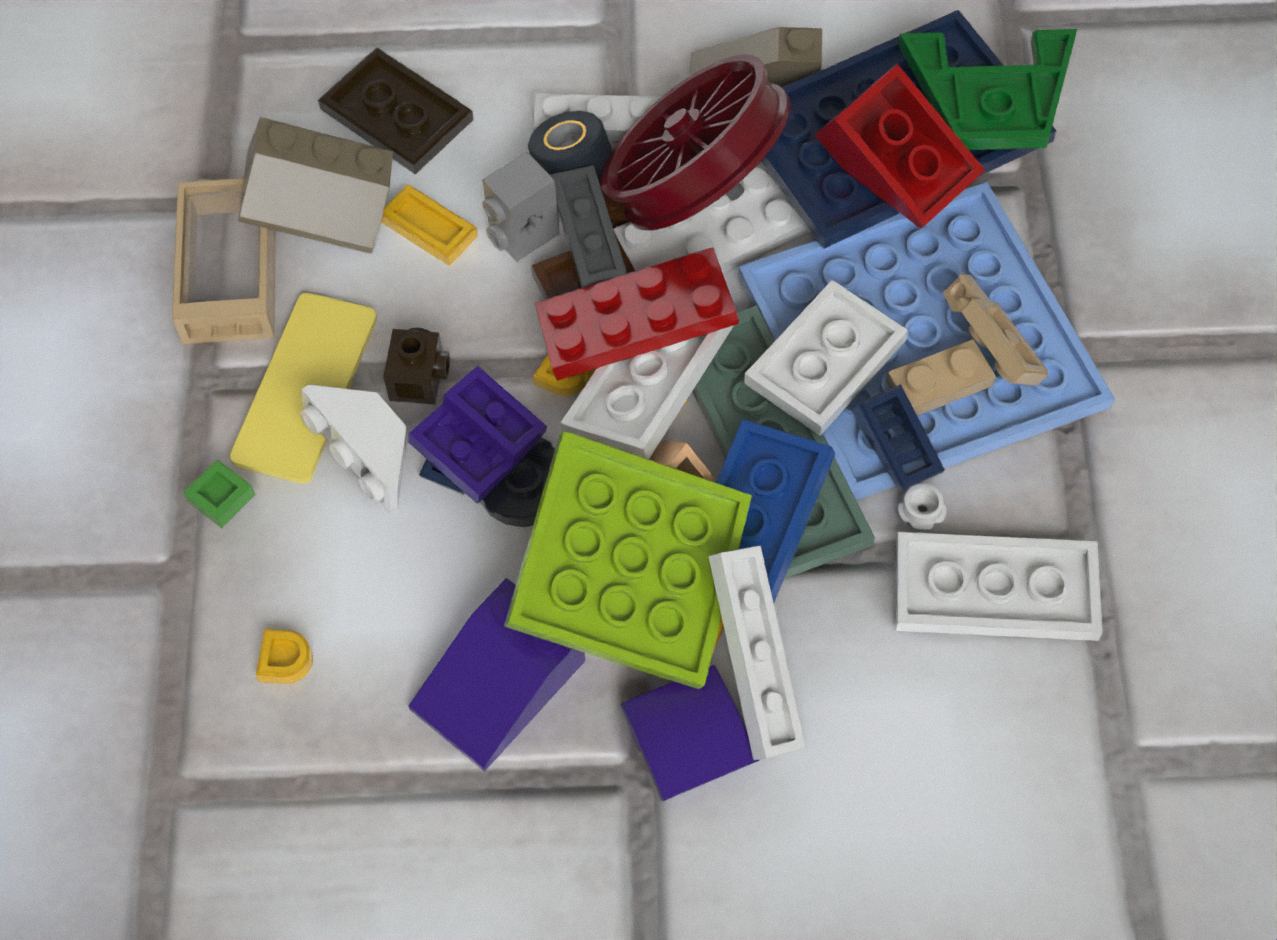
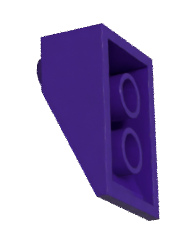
[408,578,586,772]

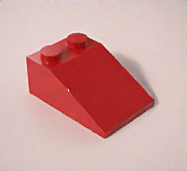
[815,64,985,229]

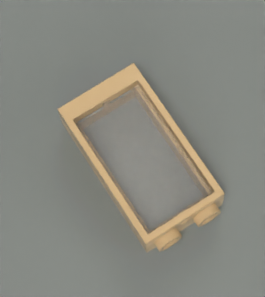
[172,177,276,344]

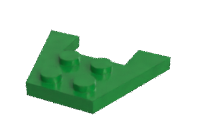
[898,29,1077,150]

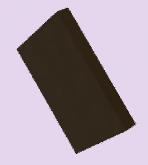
[318,47,474,175]

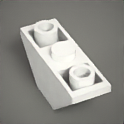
[300,384,407,513]

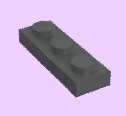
[550,165,627,288]

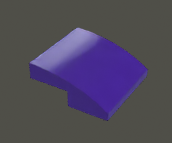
[408,366,547,504]
[620,665,759,801]

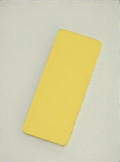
[230,292,377,484]

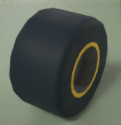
[528,110,612,182]

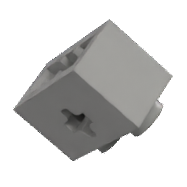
[482,152,560,262]

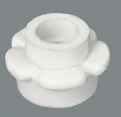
[898,484,947,531]

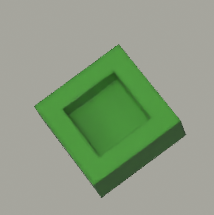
[183,460,255,528]

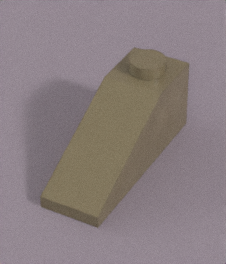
[690,27,822,88]

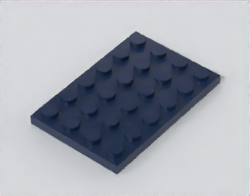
[761,10,1057,249]

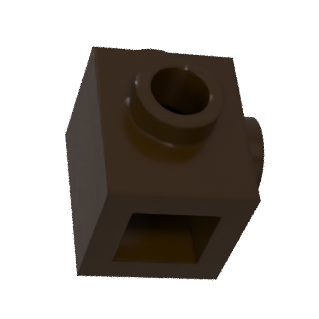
[383,327,450,405]

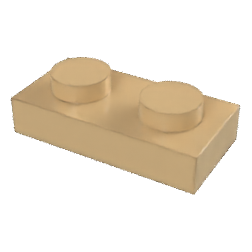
[886,339,996,416]

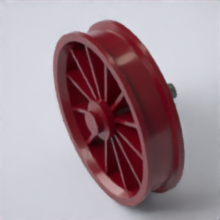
[601,54,791,231]

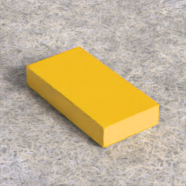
[381,184,478,266]

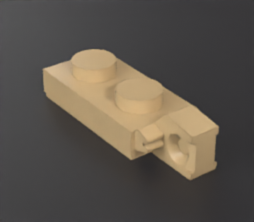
[943,274,1049,386]

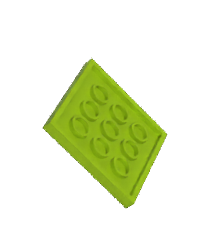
[504,431,752,689]

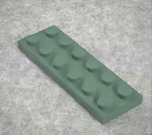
[693,305,875,579]

